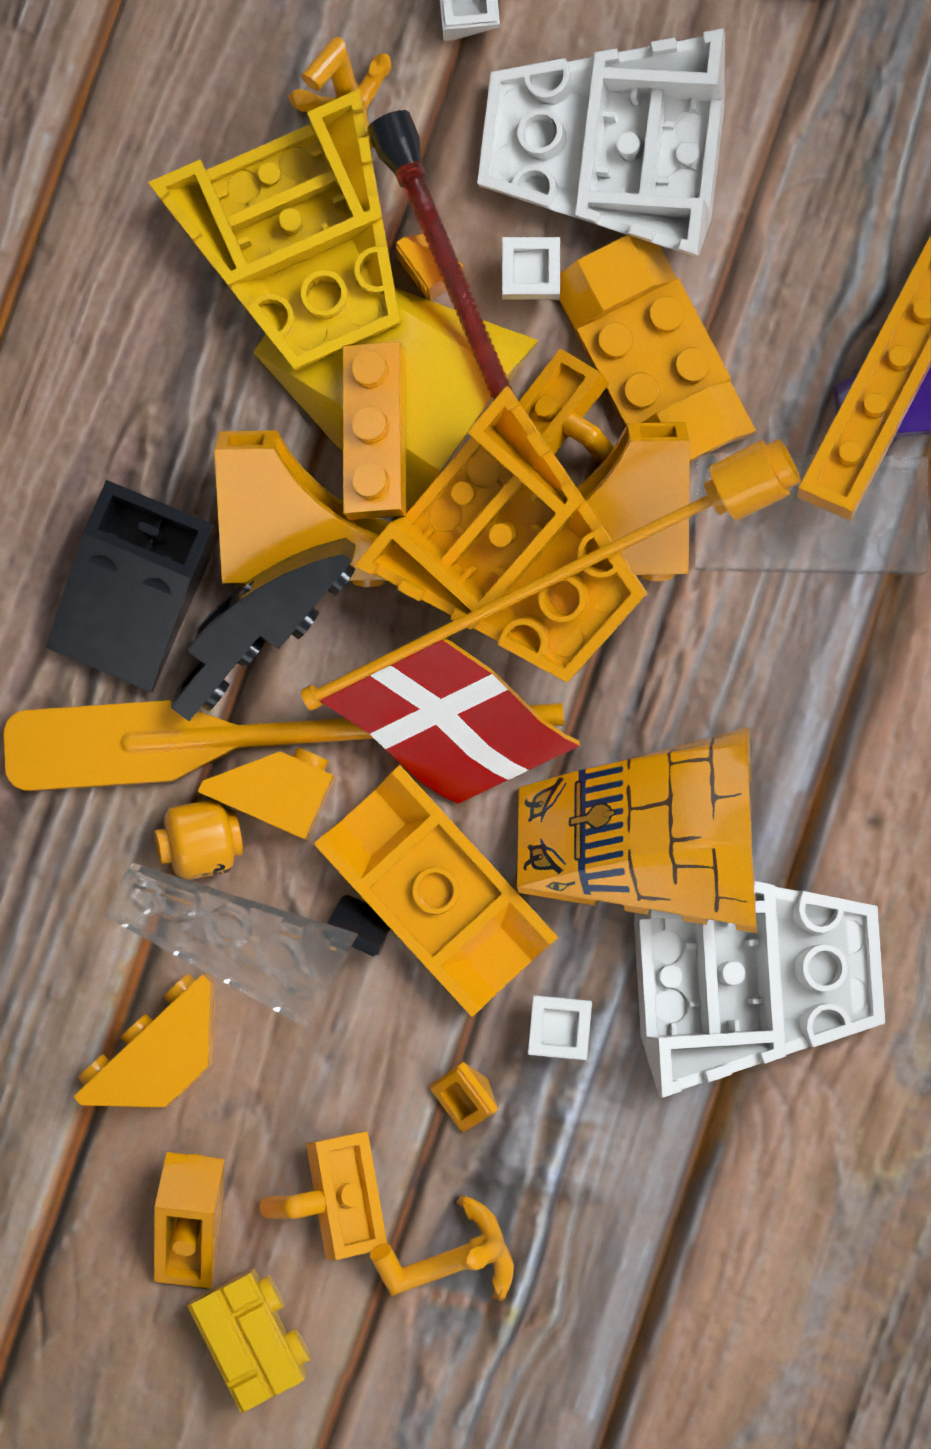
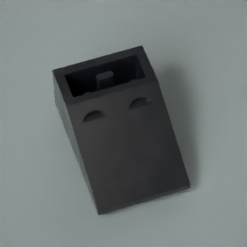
[45,480,219,693]

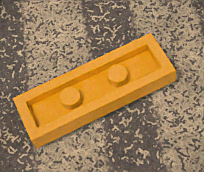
[343,341,406,520]

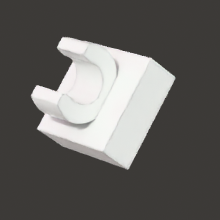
[502,237,560,300]
[528,995,592,1060]

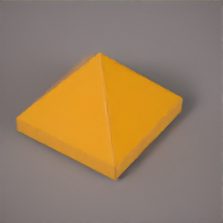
[429,1062,498,1133]

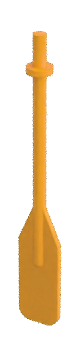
[4,700,564,791]

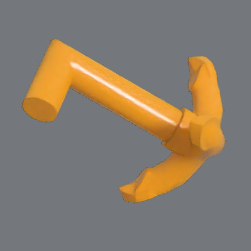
[288,37,392,149]
[370,1195,514,1301]

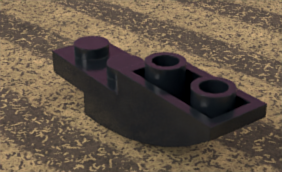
[170,538,355,721]

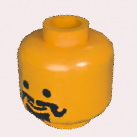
[154,799,243,880]

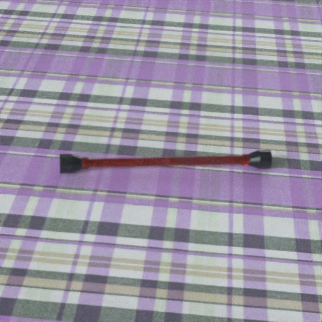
[367,110,515,402]

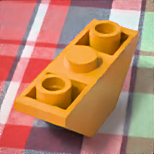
[73,973,216,1107]

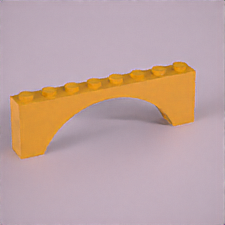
[214,422,690,587]

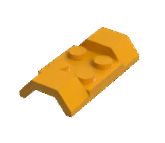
[559,235,757,462]
[314,765,559,1017]

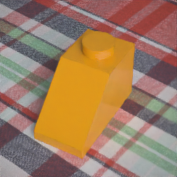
[198,747,336,841]
[154,1152,225,1289]

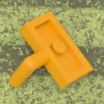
[519,348,614,466]
[259,1131,387,1260]

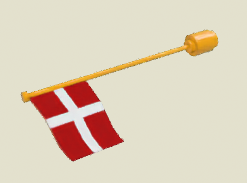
[301,438,801,804]

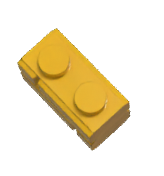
[187,1267,311,1413]

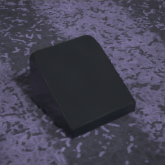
[323,895,391,957]

